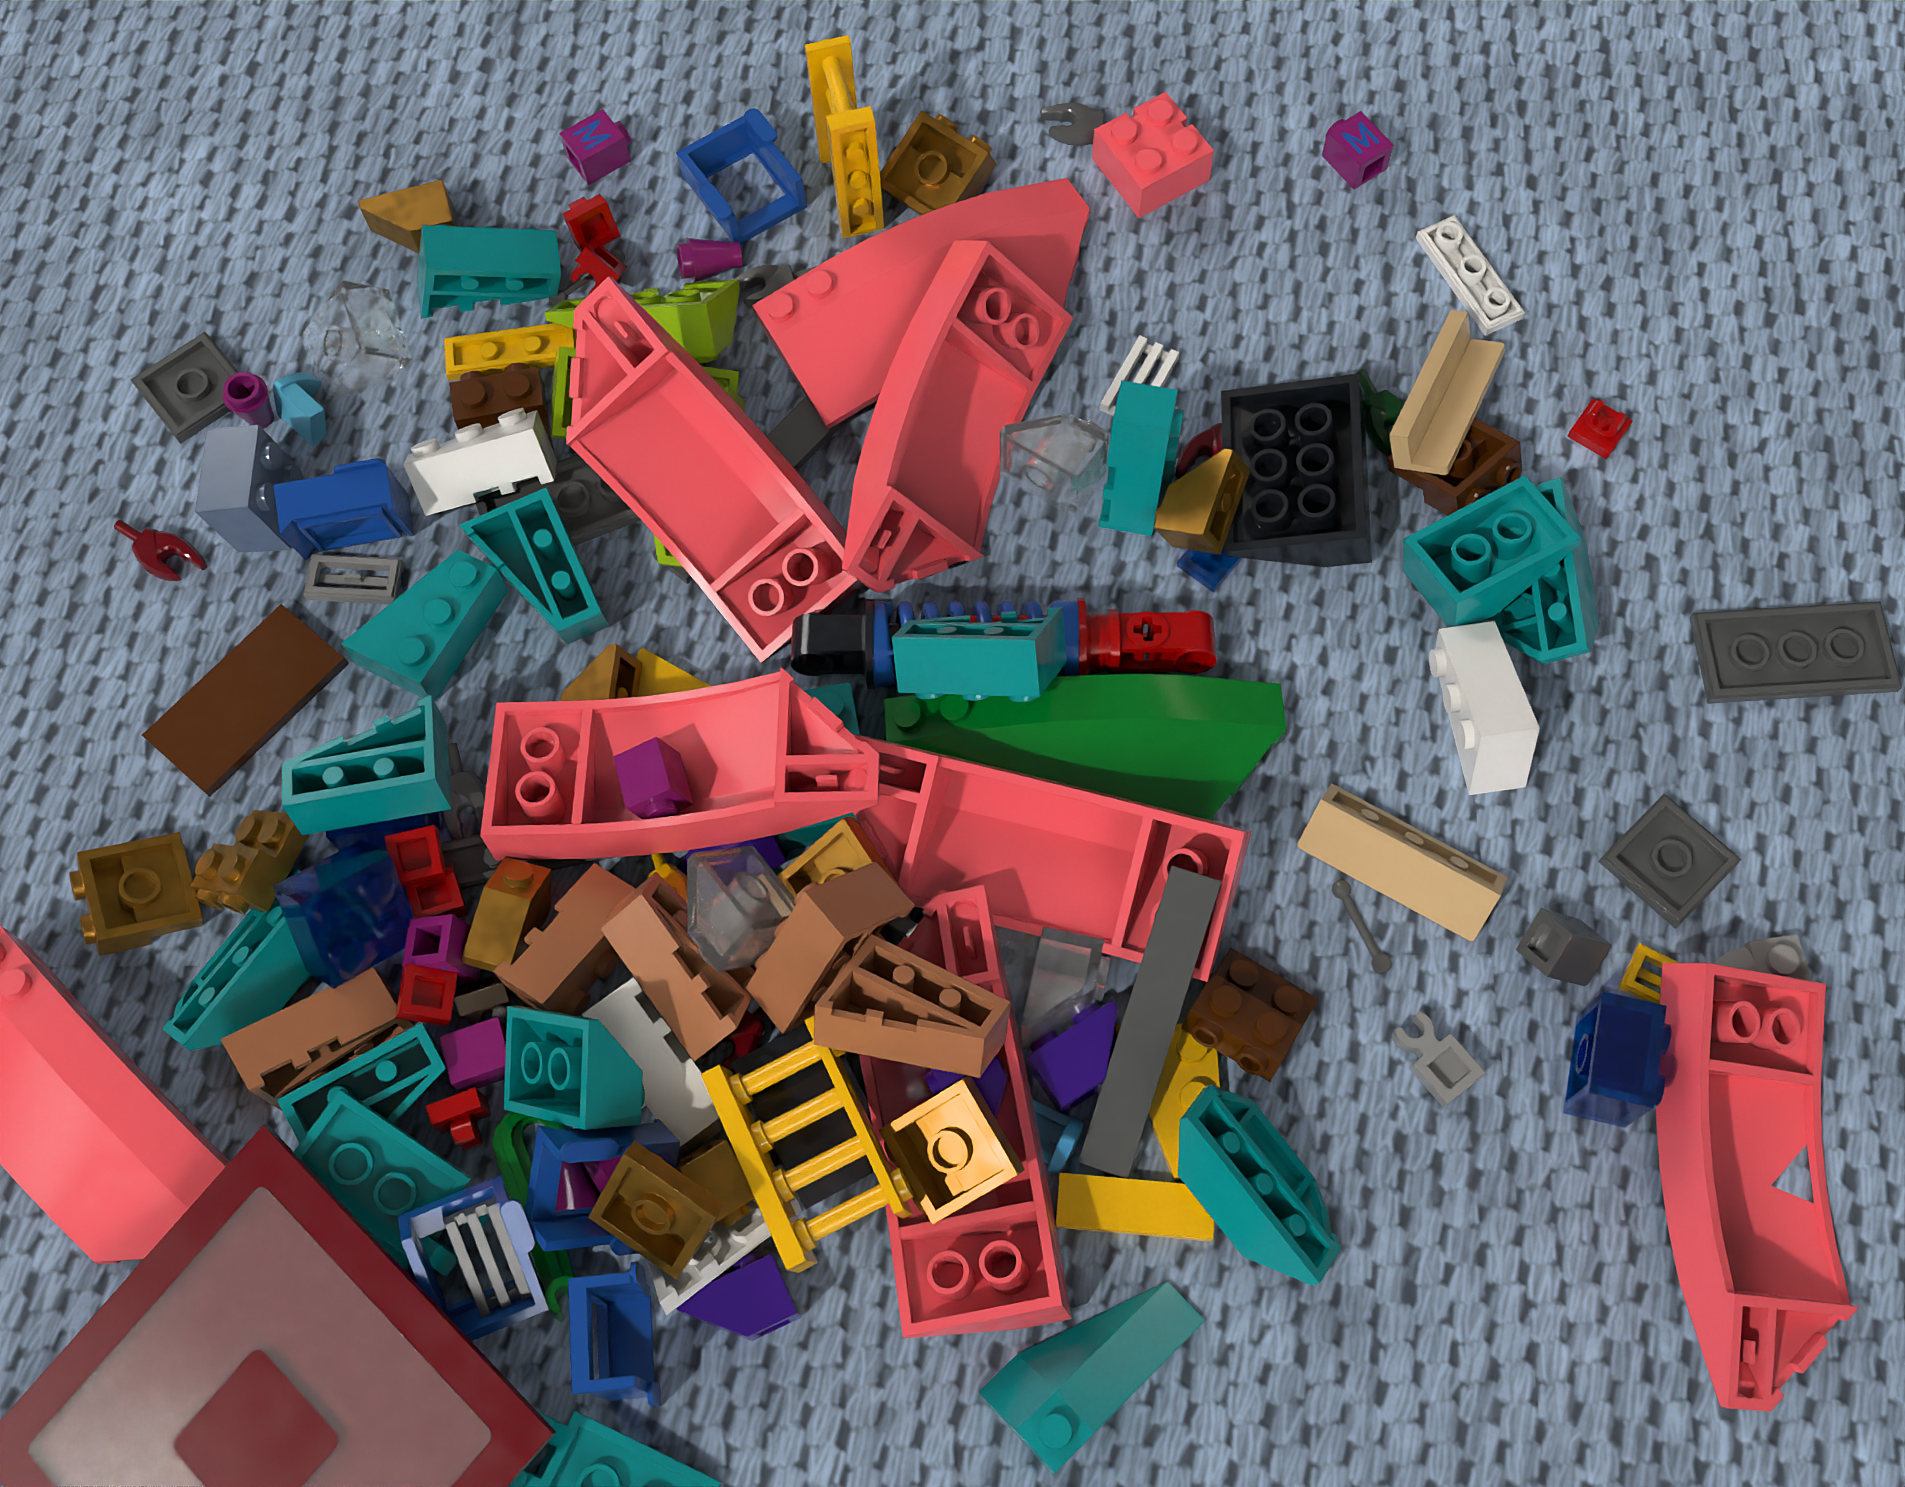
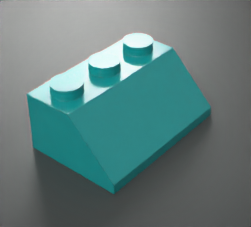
[504,1006,645,1130]

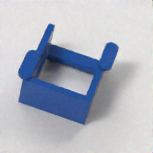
[676,108,807,244]
[273,458,414,560]
[525,1119,680,1256]
[398,1175,549,1341]
[568,1261,661,1407]

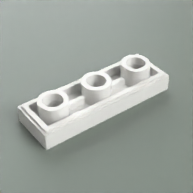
[1416,215,1525,336]

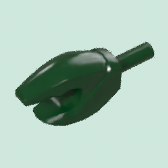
[1356,369,1404,457]

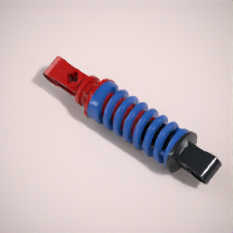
[791,598,1217,690]

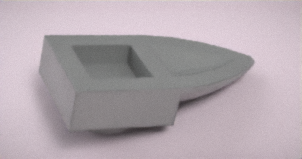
[1713,934,1812,981]

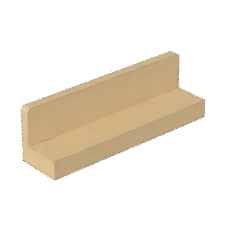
[1389,310,1505,475]
[1297,783,1508,941]

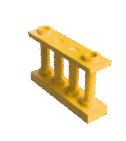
[805,35,884,238]
[701,1016,914,1273]

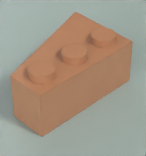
[746,861,915,1034]
[600,872,755,1062]
[220,967,414,1111]

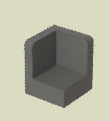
[1516,908,1612,986]

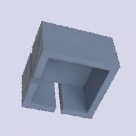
[195,424,303,552]

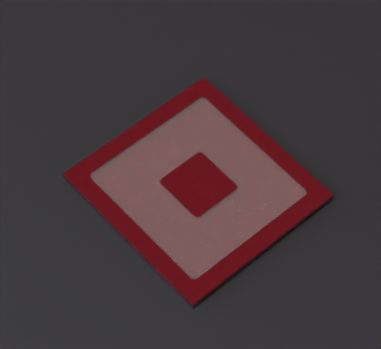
[0,1125,557,1487]

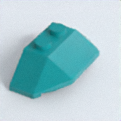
[1492,477,1600,664]
[162,868,326,1051]
[1178,1085,1341,1286]

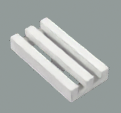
[1100,335,1179,416]

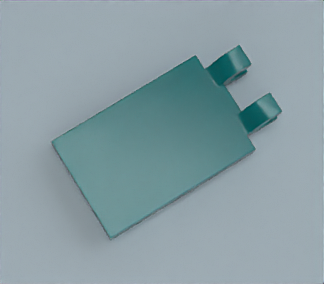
[294,1089,490,1277]
[509,1411,722,1487]

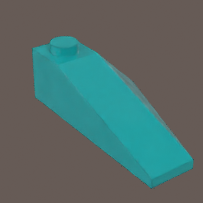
[978,1281,1206,1475]

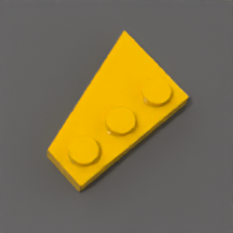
[1114,1023,1220,1180]

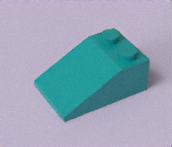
[1403,475,1581,627]

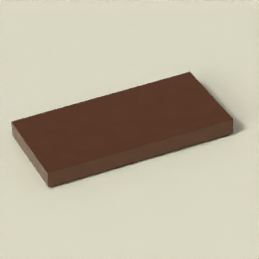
[142,604,348,797]

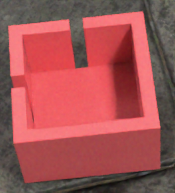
[1092,92,1214,218]

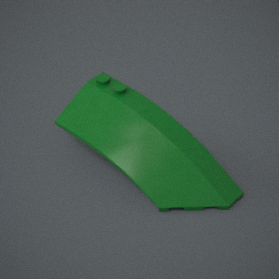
[884,674,1287,821]

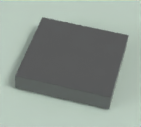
[131,332,238,444]
[1598,794,1742,929]

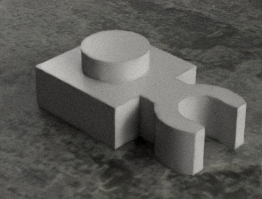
[1392,1011,1486,1108]

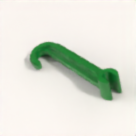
[492,1112,575,1322]

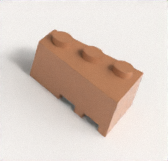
[493,863,636,1016]
[814,934,1011,1078]

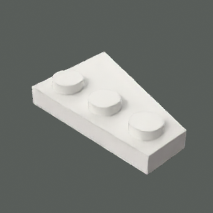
[647,1164,802,1316]

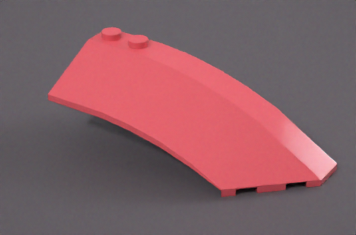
[752,178,1090,430]
[842,240,1074,593]
[566,276,864,663]
[480,666,880,861]
[853,734,1252,982]
[859,885,1072,1339]
[0,925,230,1264]
[1656,963,1859,1412]

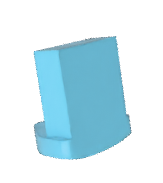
[273,372,327,447]

